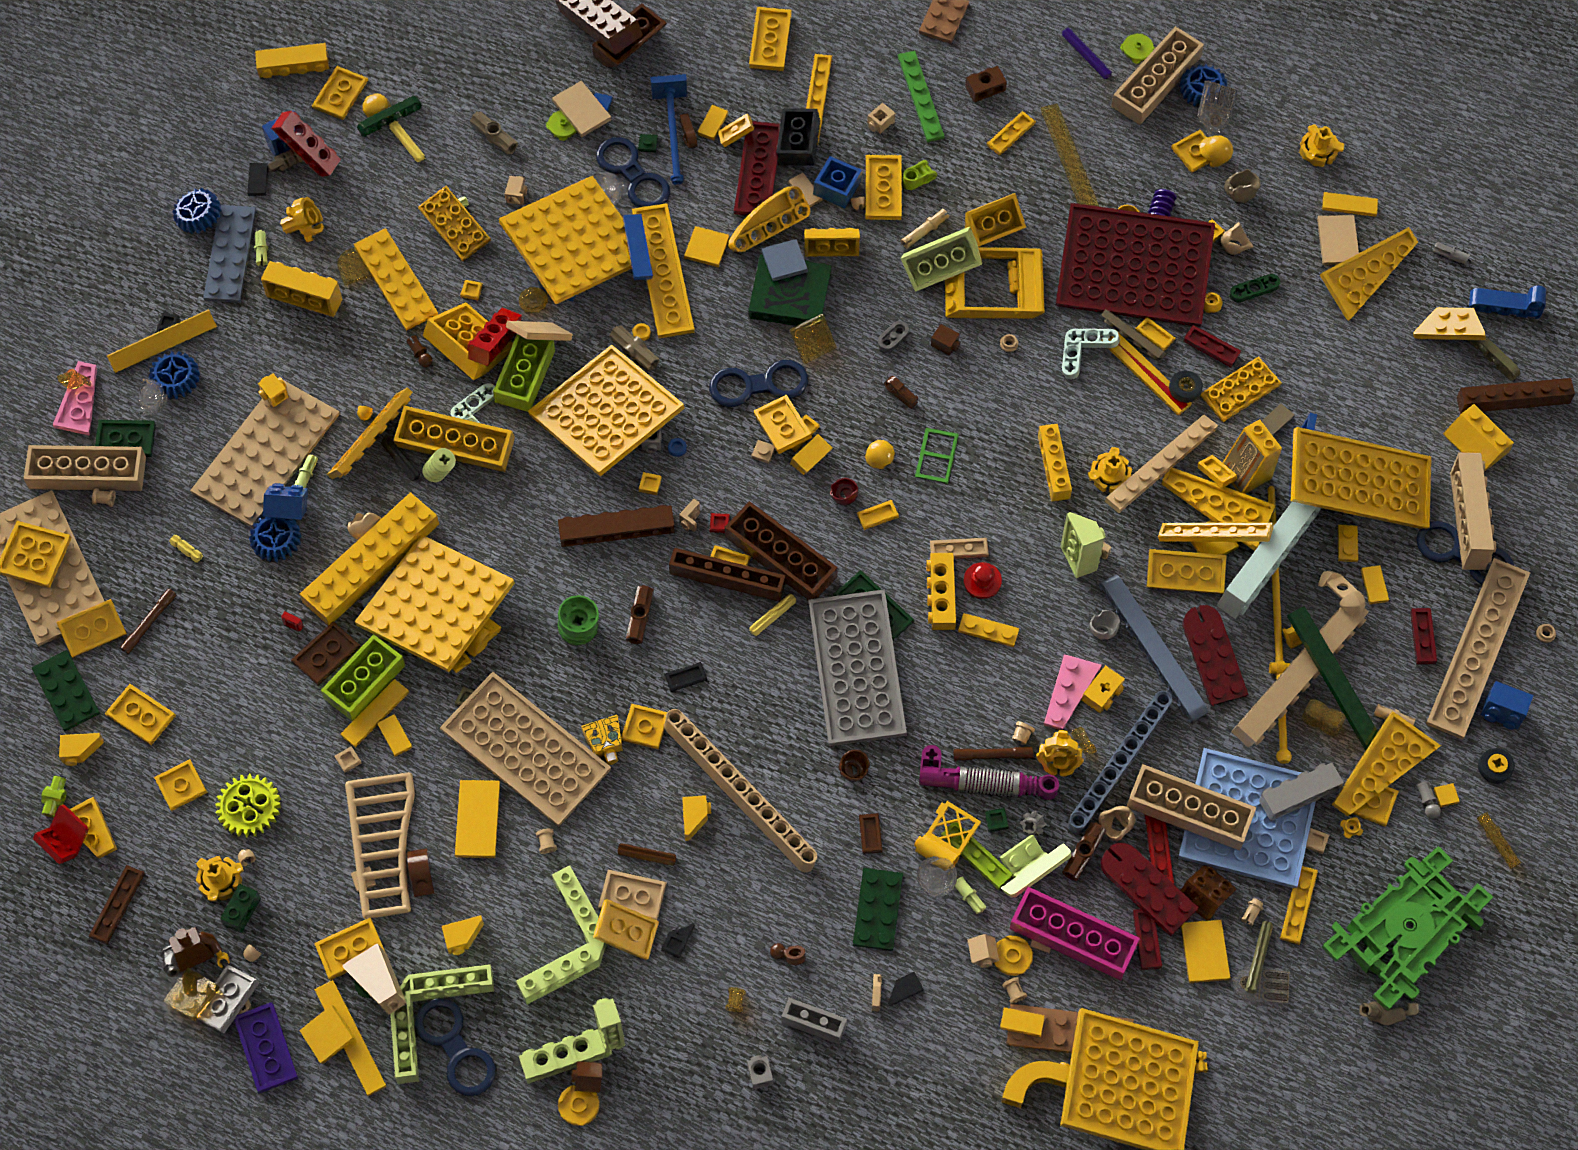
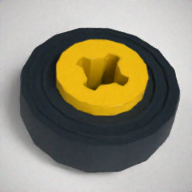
[1478,748,1515,784]

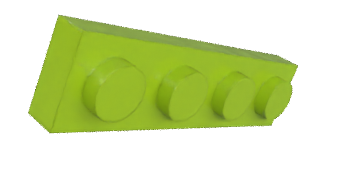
[941,822,1013,890]

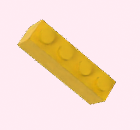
[255,43,329,78]

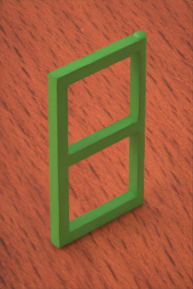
[915,428,959,484]

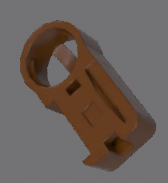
[679,113,698,149]
[884,376,918,409]

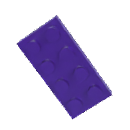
[234,1002,299,1094]

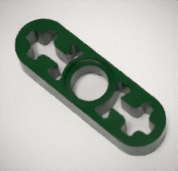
[1229,274,1280,303]

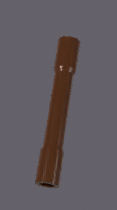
[119,588,177,655]
[953,747,1033,761]

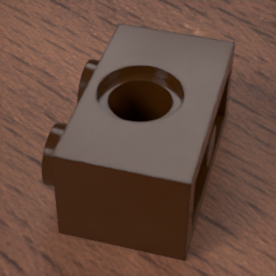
[965,66,1007,103]

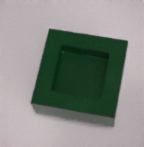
[638,134,658,153]
[985,808,1008,832]

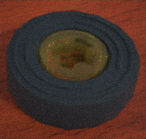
[1169,370,1203,403]

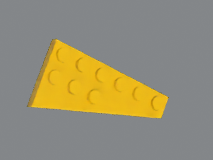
[1161,468,1276,551]
[1332,711,1441,816]

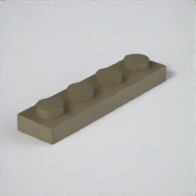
[1101,309,1167,360]

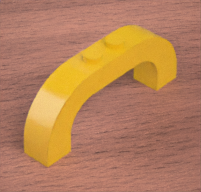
[1001,1061,1070,1108]

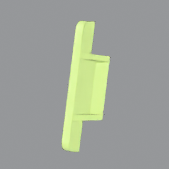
[999,835,1072,897]

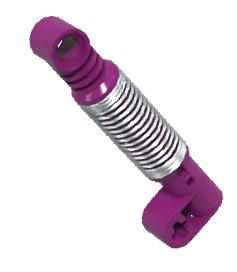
[919,745,1059,800]

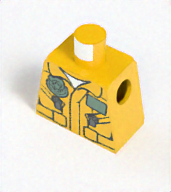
[581,715,623,765]

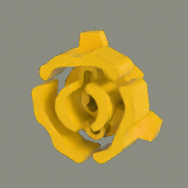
[1299,124,1344,167]
[281,197,324,243]
[1088,447,1132,493]
[1036,730,1084,777]
[196,856,244,902]

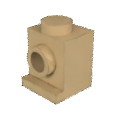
[867,103,895,134]
[505,176,527,205]

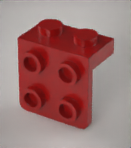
[33,805,89,864]

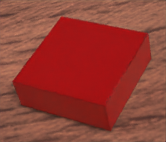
[710,513,730,533]
[281,611,304,632]

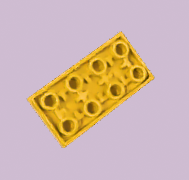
[418,186,491,262]
[1200,356,1282,422]
[455,780,500,858]

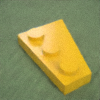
[70,797,117,859]

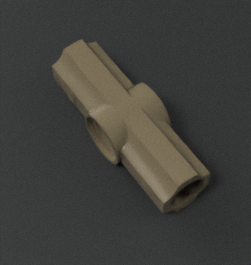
[470,111,518,155]
[609,325,660,372]

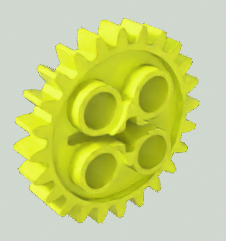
[215,774,281,838]

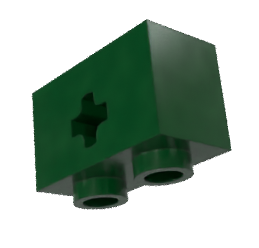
[220,884,261,934]

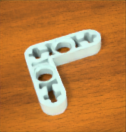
[1062,329,1120,379]
[451,383,495,423]

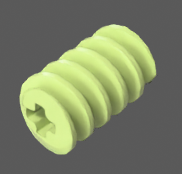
[422,448,456,482]

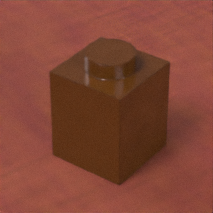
[931,324,961,356]
[571,1061,602,1093]

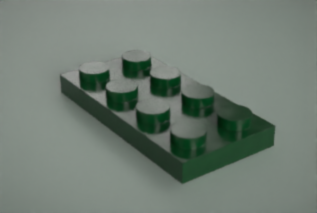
[31,650,100,732]
[853,868,903,951]

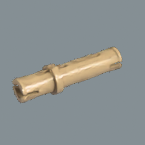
[900,209,949,249]

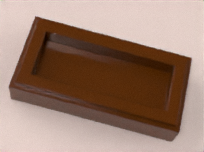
[859,813,882,854]

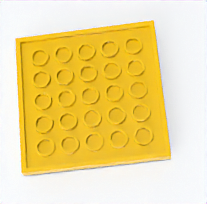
[499,175,650,304]
[528,345,685,477]
[355,535,515,672]
[1060,1008,1199,1150]

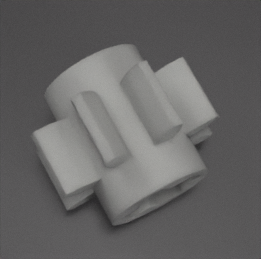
[1020,810,1047,835]

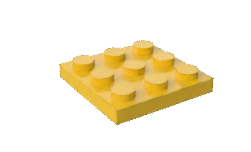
[0,521,72,588]

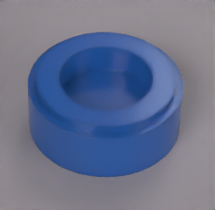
[668,438,687,457]

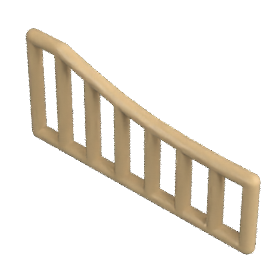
[345,772,415,919]

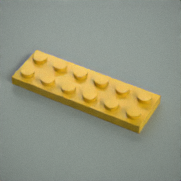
[354,228,438,331]
[327,387,413,479]

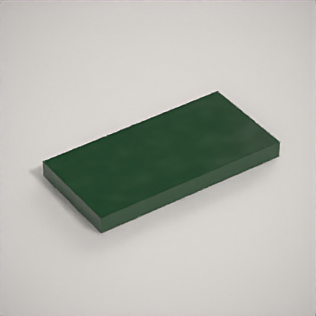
[833,570,914,640]

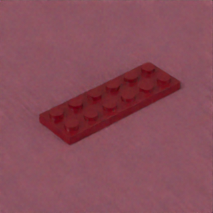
[734,121,780,216]

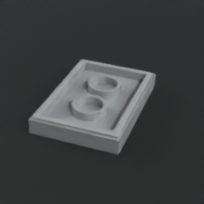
[192,965,260,1034]

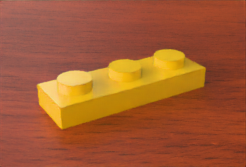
[958,613,1019,647]

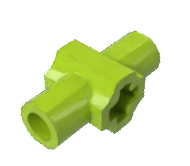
[41,776,67,818]

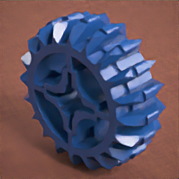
[1180,63,1228,108]
[172,188,222,234]
[149,351,200,399]
[249,517,302,563]

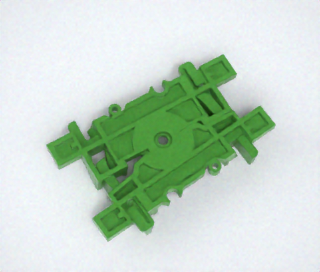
[1322,846,1493,1011]

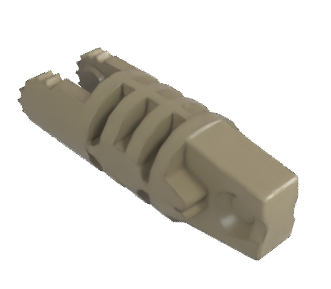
[268,141,308,172]

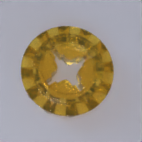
[519,287,548,315]

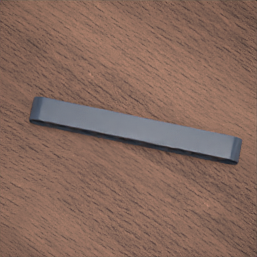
[1099,574,1208,723]
[1068,691,1172,834]

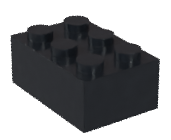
[776,108,820,166]

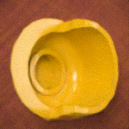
[1199,135,1233,167]

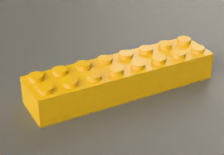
[300,492,439,626]

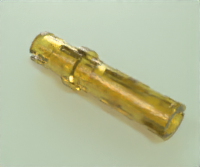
[1477,812,1521,869]

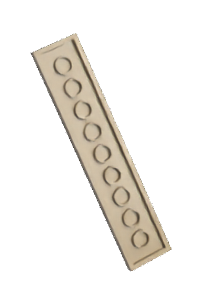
[1426,558,1530,740]

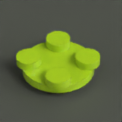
[1120,34,1155,64]
[546,111,577,141]

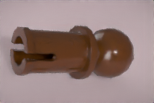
[406,335,433,368]

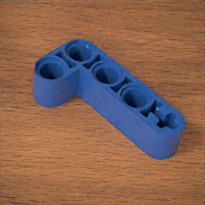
[1469,286,1546,319]

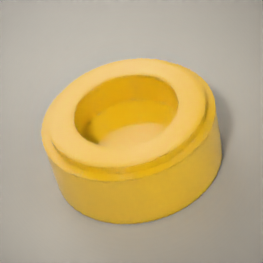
[632,323,651,341]

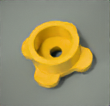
[1340,817,1363,839]

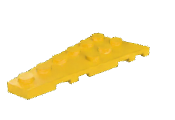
[1320,227,1418,321]

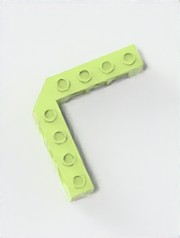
[516,865,607,1005]
[390,965,494,1084]
[519,998,625,1084]

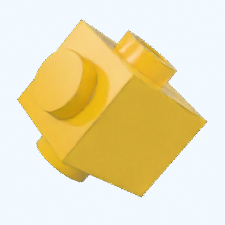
[258,373,289,408]

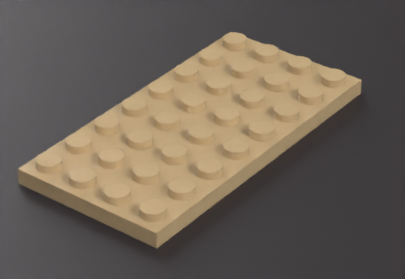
[190,380,340,528]
[0,490,104,647]
[440,672,611,827]

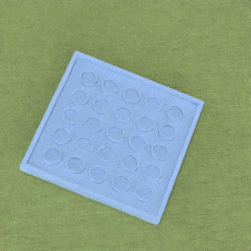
[1178,748,1316,888]

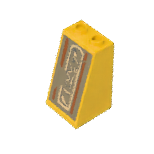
[1222,419,1282,494]

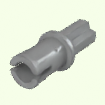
[1433,242,1470,265]

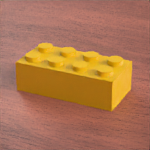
[261,261,343,317]

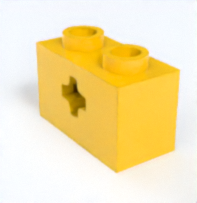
[1081,665,1125,714]

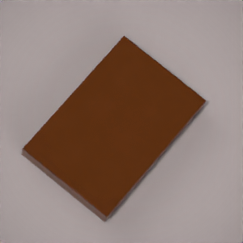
[291,621,360,686]

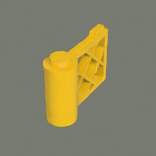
[914,801,981,873]

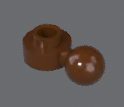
[770,943,806,966]

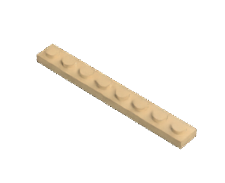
[1105,415,1218,513]

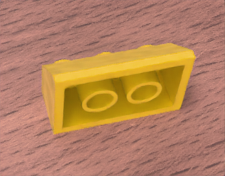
[965,193,1026,247]
[804,228,860,257]
[1443,404,1514,472]

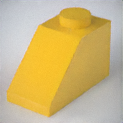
[59,733,104,766]
[682,795,711,841]
[442,915,484,955]

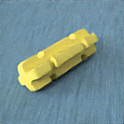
[170,535,203,563]

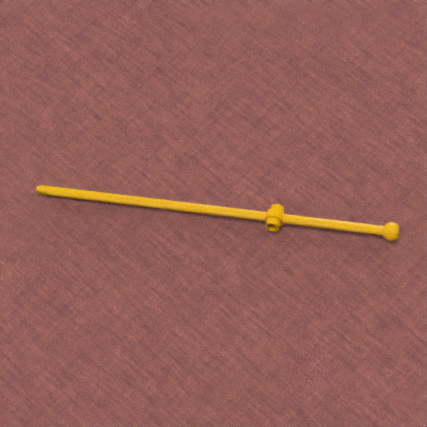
[1267,486,1292,764]

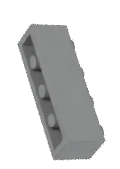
[1259,762,1344,821]

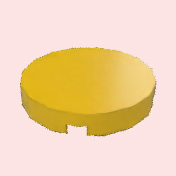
[994,936,1033,976]
[558,1085,599,1126]

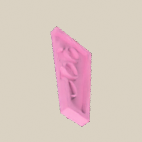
[53,361,97,436]
[1044,654,1102,730]

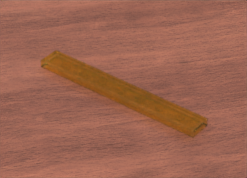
[1040,103,1099,207]

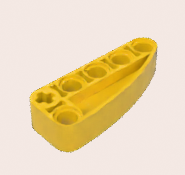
[728,186,810,252]

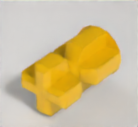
[1195,1051,1208,1073]

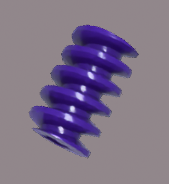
[1148,188,1177,217]

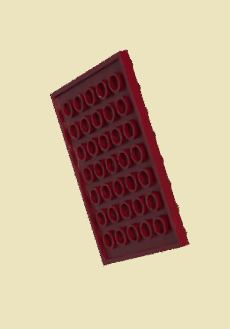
[1055,203,1215,327]

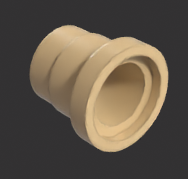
[1012,721,1035,745]

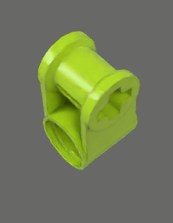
[902,160,937,190]

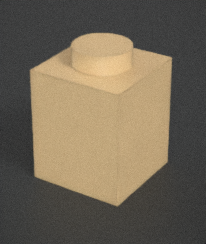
[968,934,999,968]

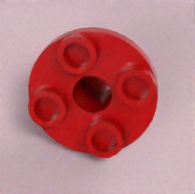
[963,562,1002,599]

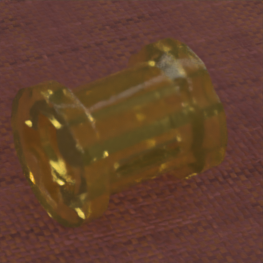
[725,987,746,1013]

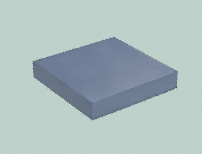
[762,239,808,281]

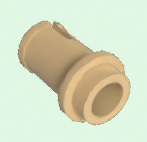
[1241,898,1263,926]

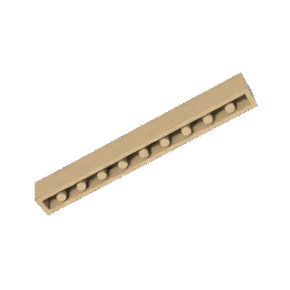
[1231,606,1369,748]

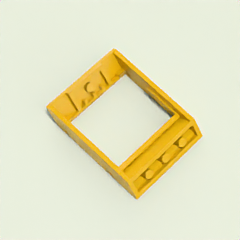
[945,247,1045,319]

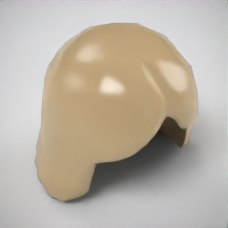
[1221,222,1254,255]
[347,512,381,540]
[1098,806,1136,841]

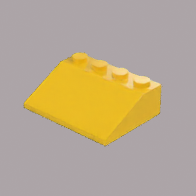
[423,302,513,380]

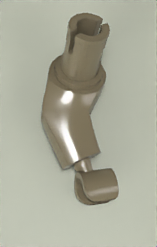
[1359,1001,1419,1025]

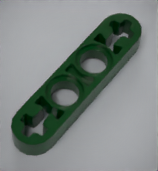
[357,96,422,137]

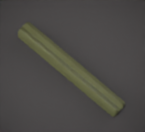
[1245,921,1273,994]

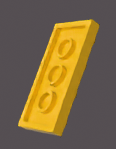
[749,7,792,71]
[865,155,902,220]
[1146,549,1227,594]

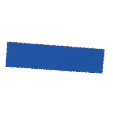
[623,214,653,280]

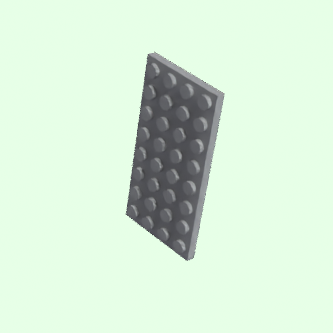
[808,590,907,746]

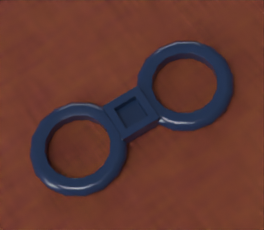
[596,137,670,208]
[709,360,808,407]
[1416,521,1514,585]
[415,998,496,1096]

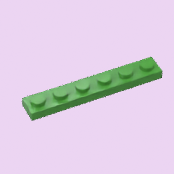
[898,51,944,142]

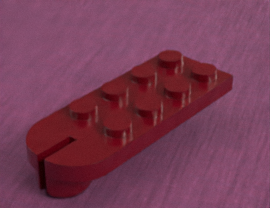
[1182,605,1249,706]
[1101,843,1199,937]

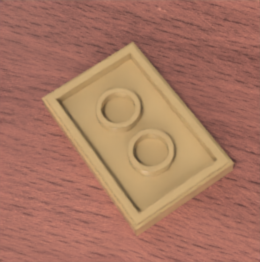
[552,81,611,137]
[1317,215,1359,265]
[506,321,573,341]
[598,870,667,920]

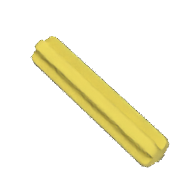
[389,121,425,163]
[749,594,796,636]

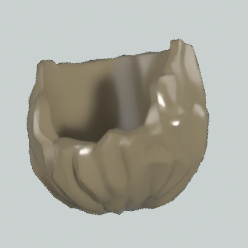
[1224,169,1261,203]

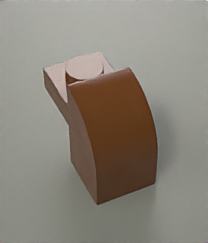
[407,848,434,897]

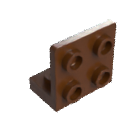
[1180,865,1237,921]

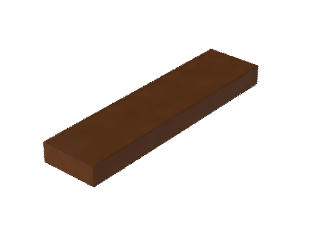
[89,865,145,945]

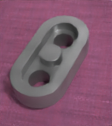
[878,321,909,352]

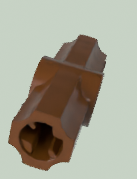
[626,585,654,645]
[1062,822,1106,881]

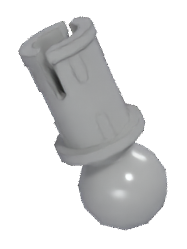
[1417,781,1441,819]

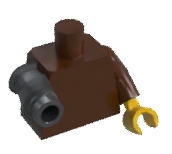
[160,927,230,977]

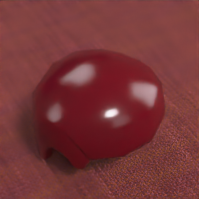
[830,478,859,506]

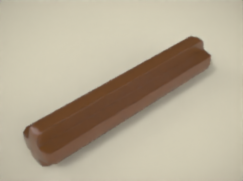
[618,843,677,866]

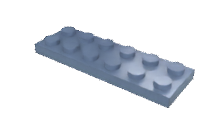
[203,205,257,303]

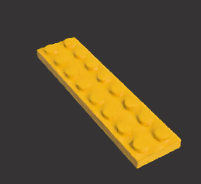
[632,203,694,339]

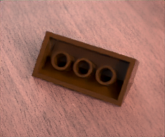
[592,3,667,67]

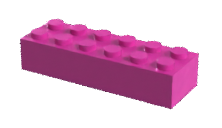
[1009,887,1140,981]

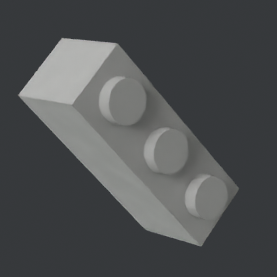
[781,998,847,1044]

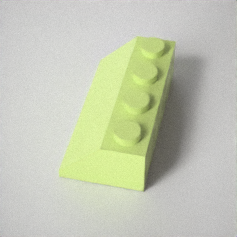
[901,227,982,292]
[1060,512,1106,578]

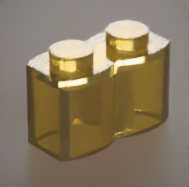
[1301,699,1346,737]

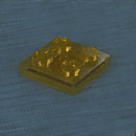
[790,314,837,364]
[163,967,220,1021]

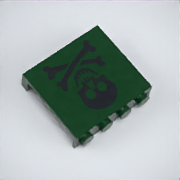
[748,255,832,330]

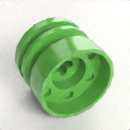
[558,595,599,645]

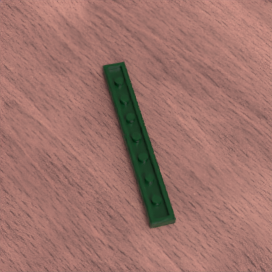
[1287,606,1378,751]

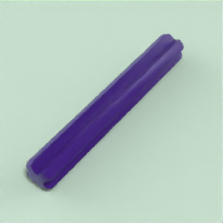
[1062,28,1112,79]

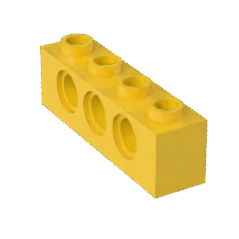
[1038,424,1072,502]
[926,553,956,630]

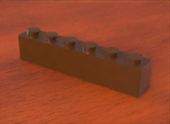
[1457,378,1575,414]
[558,505,675,547]
[669,548,785,602]

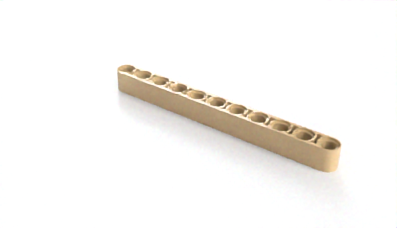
[664,709,817,872]

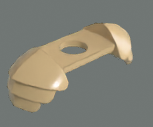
[1318,571,1366,616]

